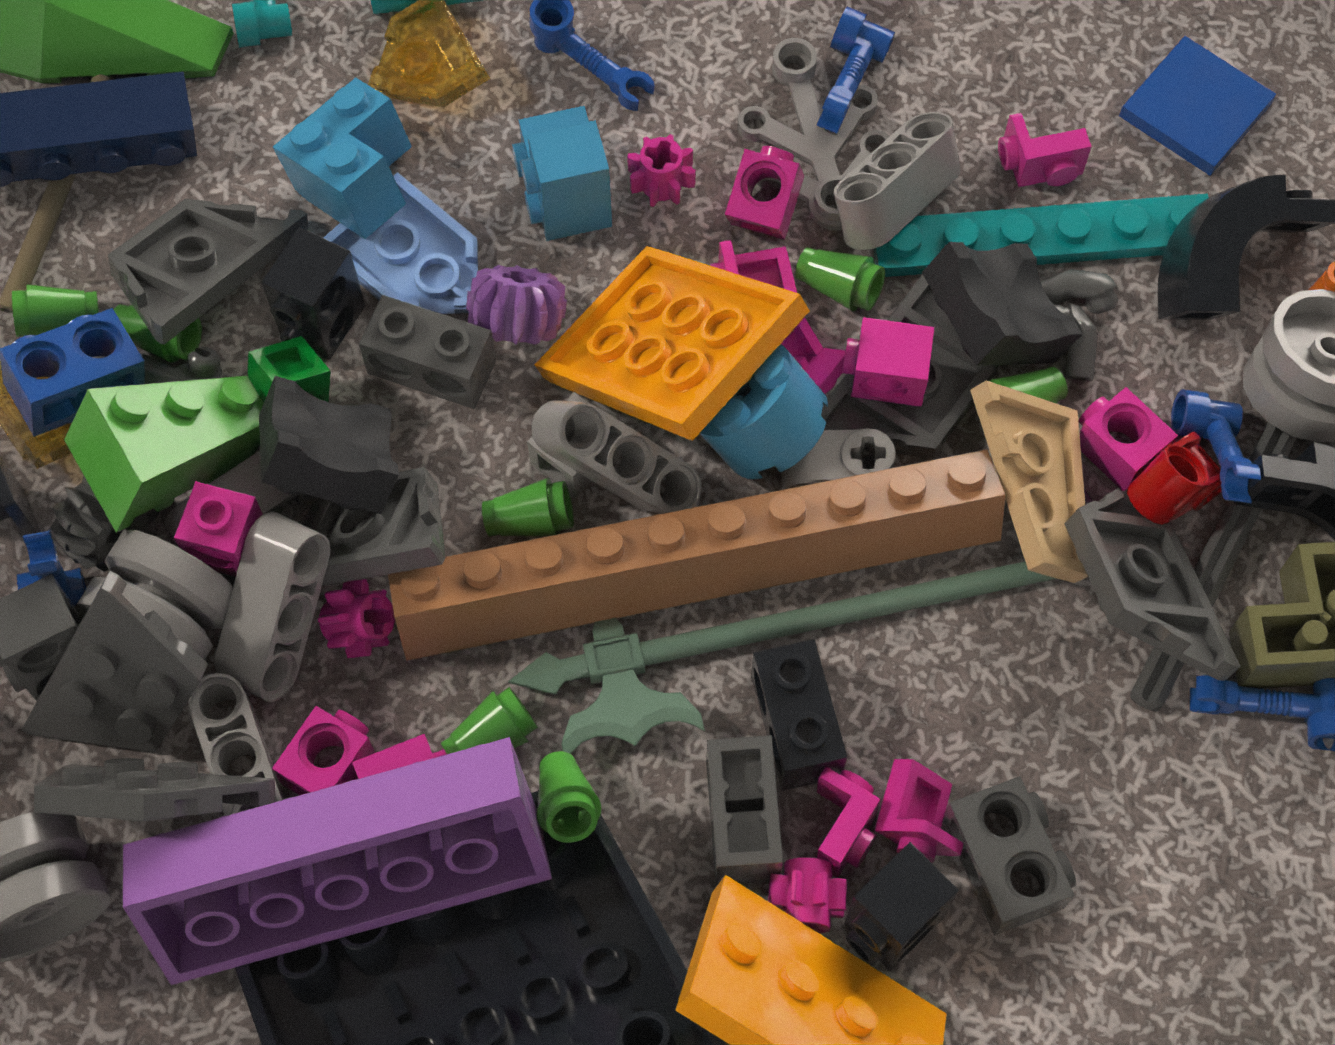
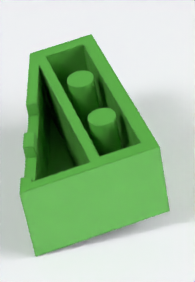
[64,376,264,533]

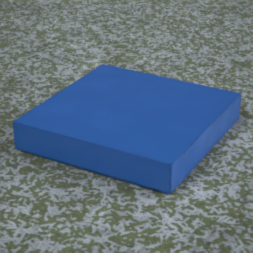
[1119,36,1276,176]

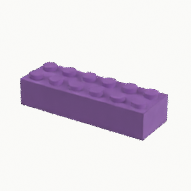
[123,737,552,985]

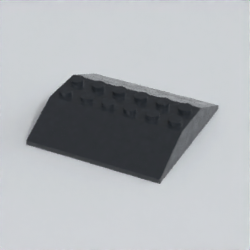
[235,790,729,1045]

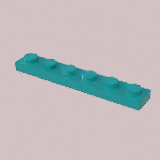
[874,193,1209,277]

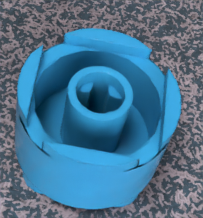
[699,344,828,479]

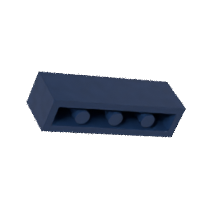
[0,71,197,187]

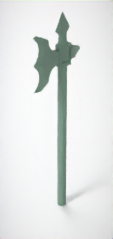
[508,561,1057,754]

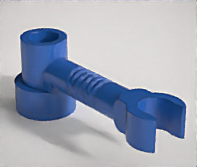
[529,0,655,111]
[817,6,895,134]
[1171,389,1261,504]
[17,530,86,606]
[1190,675,1335,751]

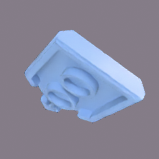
[323,172,478,314]

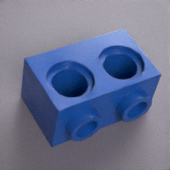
[0,308,145,437]

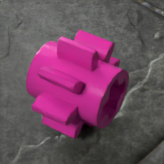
[627,134,696,207]
[318,579,395,658]
[768,858,847,934]

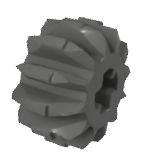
[50,475,160,572]

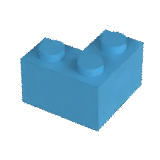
[273,77,412,239]
[512,106,612,241]

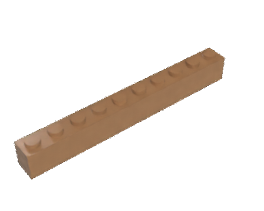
[388,449,1005,661]

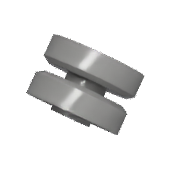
[1243,289,1335,442]
[75,530,233,660]
[0,812,111,963]

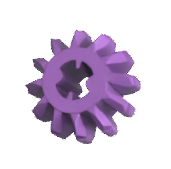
[466,265,567,345]

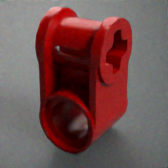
[1127,431,1222,525]

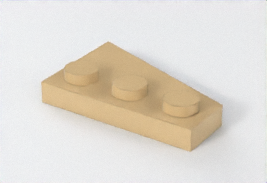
[970,380,1088,583]

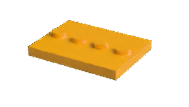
[534,246,810,441]
[675,875,947,1045]

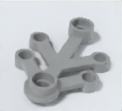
[737,38,890,231]

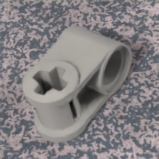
[781,428,896,490]

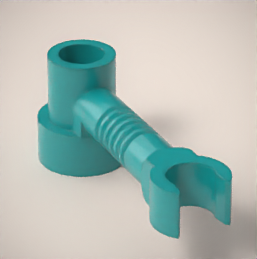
[232,0,292,48]

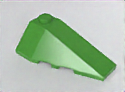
[0,0,234,83]

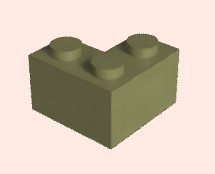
[1229,542,1335,689]

